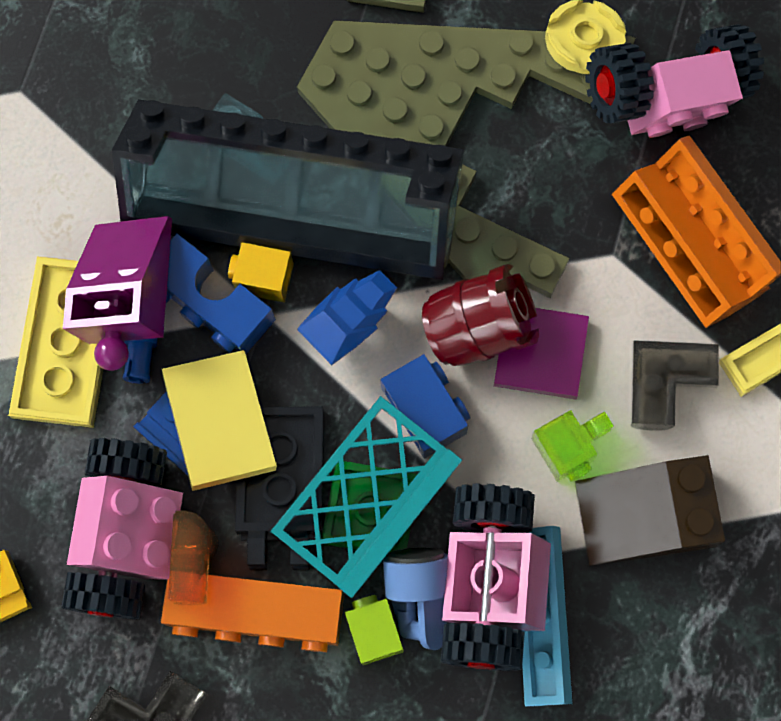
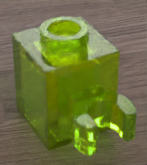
[531,410,614,482]

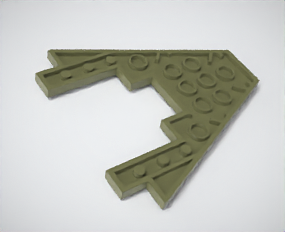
[297,21,636,298]

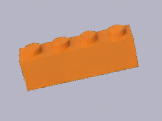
[161,571,344,653]

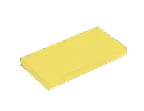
[8,256,103,428]

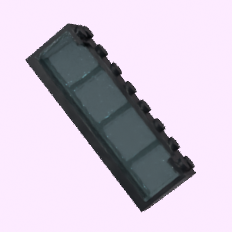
[112,99,464,280]

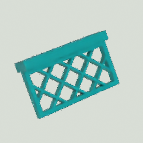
[271,396,462,598]

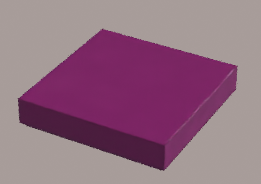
[493,308,589,400]

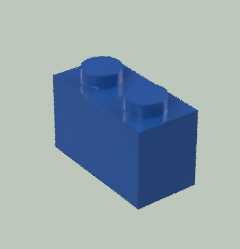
[380,354,471,459]

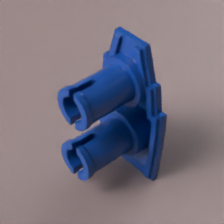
[297,270,397,366]

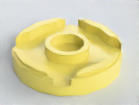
[545,0,626,74]

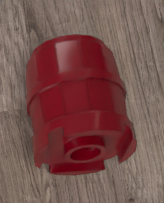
[422,264,539,366]

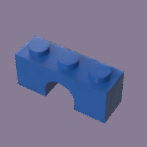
[166,234,276,354]

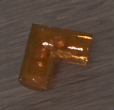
[168,511,218,605]

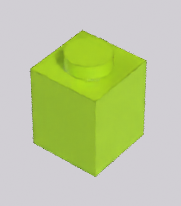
[345,595,404,666]

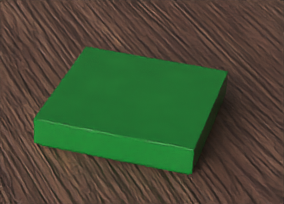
[321,461,417,553]

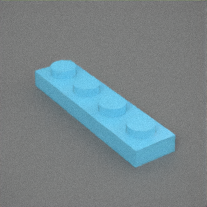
[522,526,572,706]

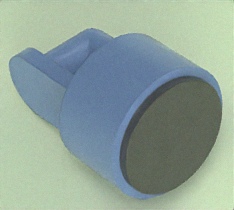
[383,548,448,650]

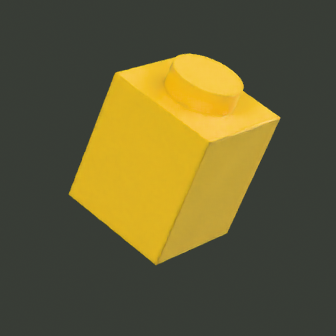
[228,243,294,303]

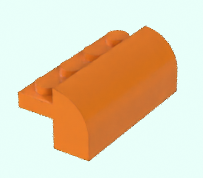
[612,135,781,328]

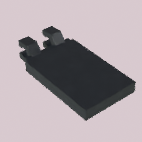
[235,406,324,570]

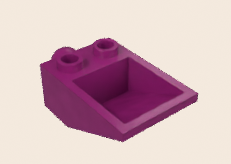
[63,216,172,371]

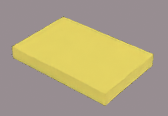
[162,350,277,491]

